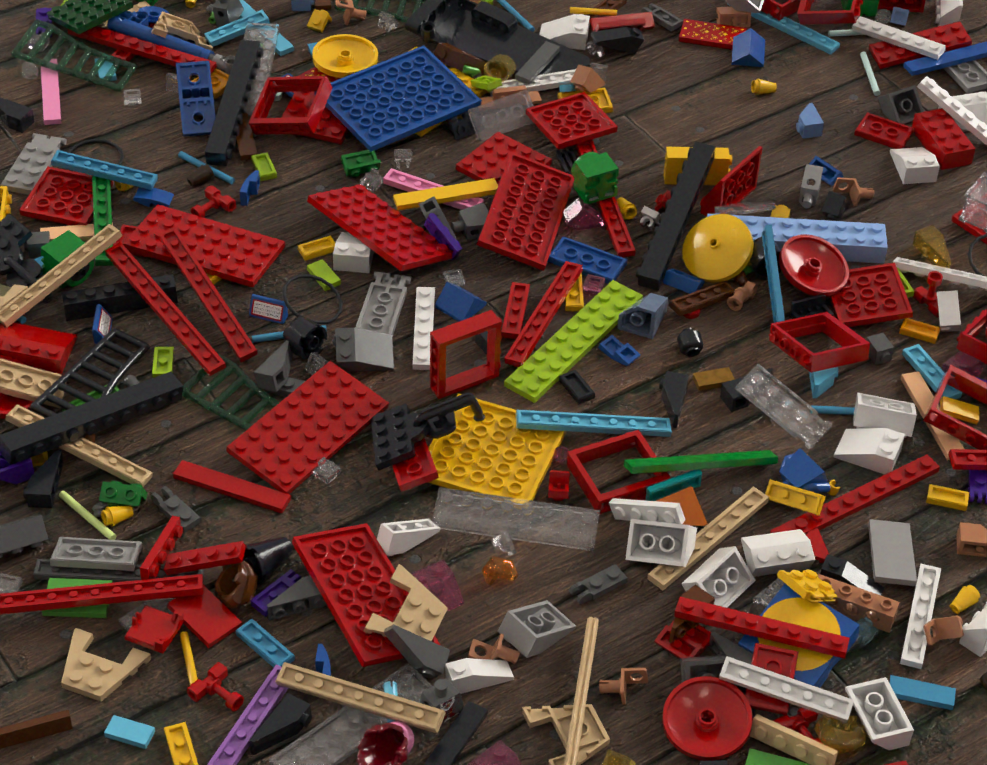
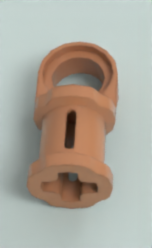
[727,281,758,311]

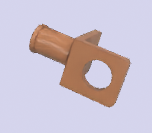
[335,0,367,25]
[832,177,874,206]
[923,615,964,646]
[468,634,520,665]
[599,668,648,705]

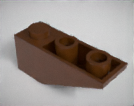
[669,584,715,643]

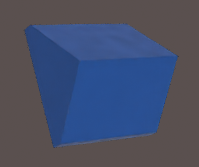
[731,29,765,67]
[435,282,487,321]

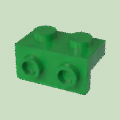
[340,150,381,177]
[99,481,147,507]

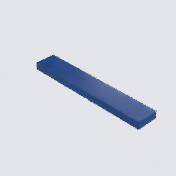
[904,42,987,76]

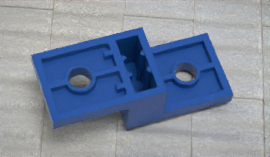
[176,61,215,137]

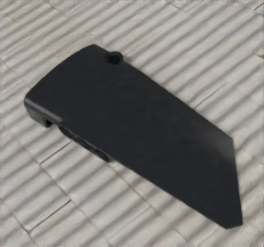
[405,0,590,75]

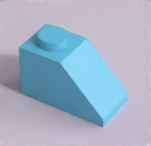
[809,367,838,398]

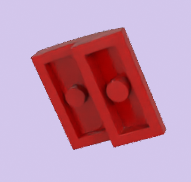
[654,620,712,658]

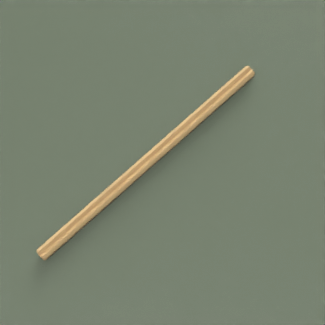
[564,617,599,765]

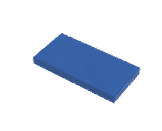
[547,236,628,284]

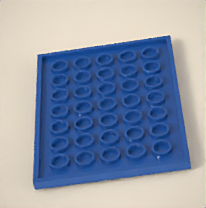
[314,45,482,152]

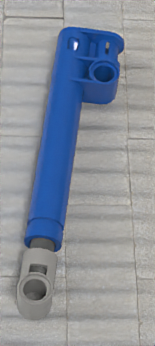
[107,11,235,75]

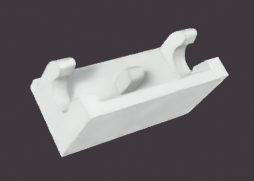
[937,290,961,331]

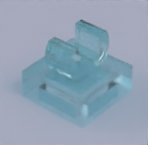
[856,617,878,647]

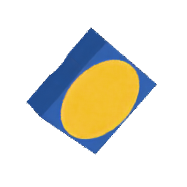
[738,584,860,688]

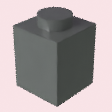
[24,231,51,258]
[866,333,894,365]

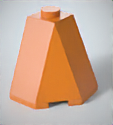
[656,486,708,526]

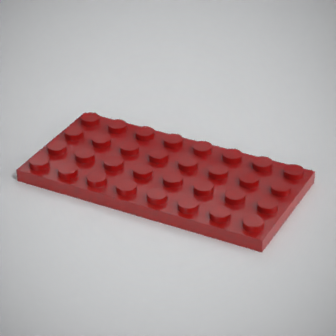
[477,152,574,271]
[307,184,453,271]
[123,204,285,287]
[226,360,389,494]
[292,523,440,667]

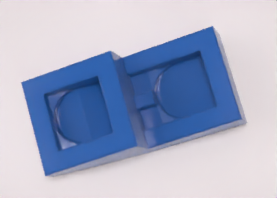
[240,170,260,206]
[133,187,174,207]
[598,335,641,366]
[315,644,331,676]

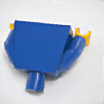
[779,448,840,496]

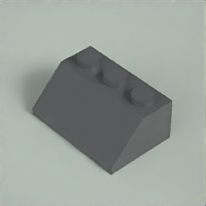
[0,515,48,558]

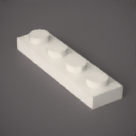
[609,498,686,524]

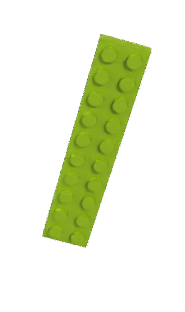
[504,280,643,403]

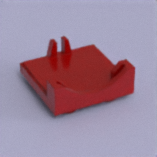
[124,605,184,654]

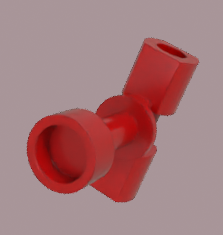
[190,185,236,217]
[912,271,943,318]
[187,662,244,711]
[773,708,825,745]

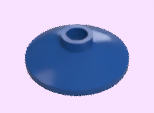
[138,6,170,24]

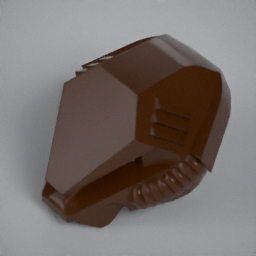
[215,561,258,609]

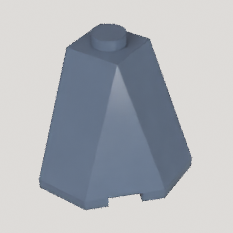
[618,293,668,339]

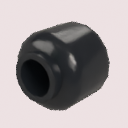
[677,328,704,357]

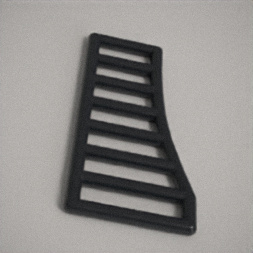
[30,328,150,417]

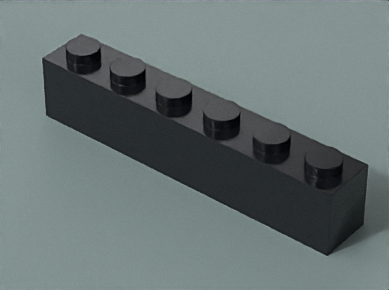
[62,274,178,321]

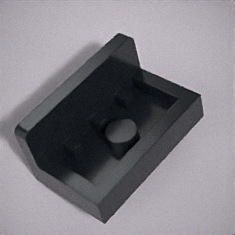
[442,111,484,140]
[790,294,834,319]

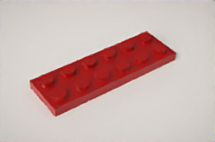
[869,21,972,69]

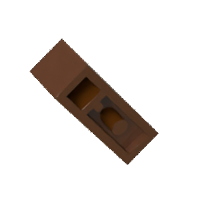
[434,43,487,75]

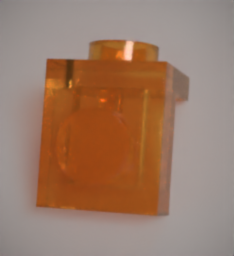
[482,556,519,585]

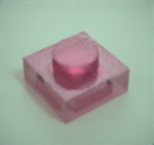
[583,274,605,294]

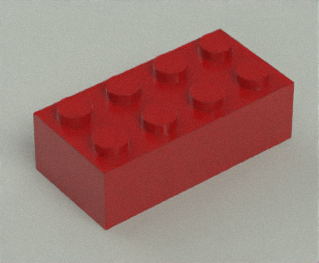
[912,108,976,170]

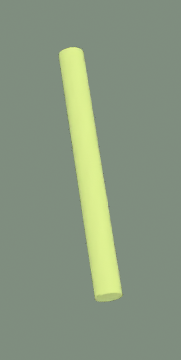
[59,491,116,540]

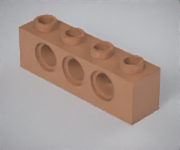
[818,574,900,633]

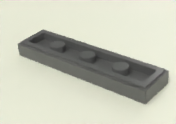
[515,41,560,85]

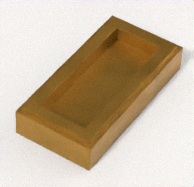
[692,367,735,391]

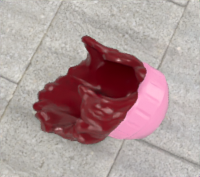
[357,721,414,765]

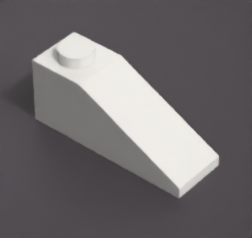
[377,519,441,556]
[445,658,514,694]

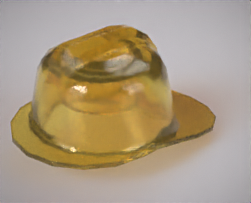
[484,54,516,82]

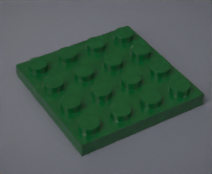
[47,0,133,34]

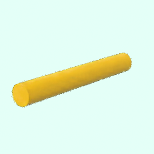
[570,7,617,16]
[180,631,198,685]

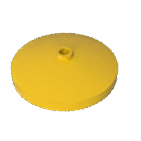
[312,34,378,78]
[682,214,754,283]

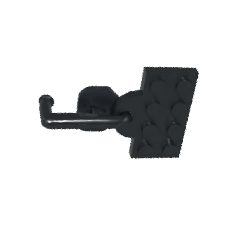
[0,213,53,303]
[371,393,485,470]

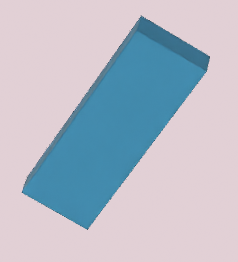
[236,619,295,668]
[889,675,956,710]

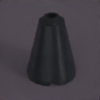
[243,537,293,585]

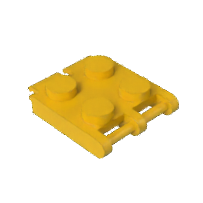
[777,569,837,602]

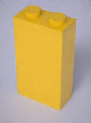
[664,147,732,185]

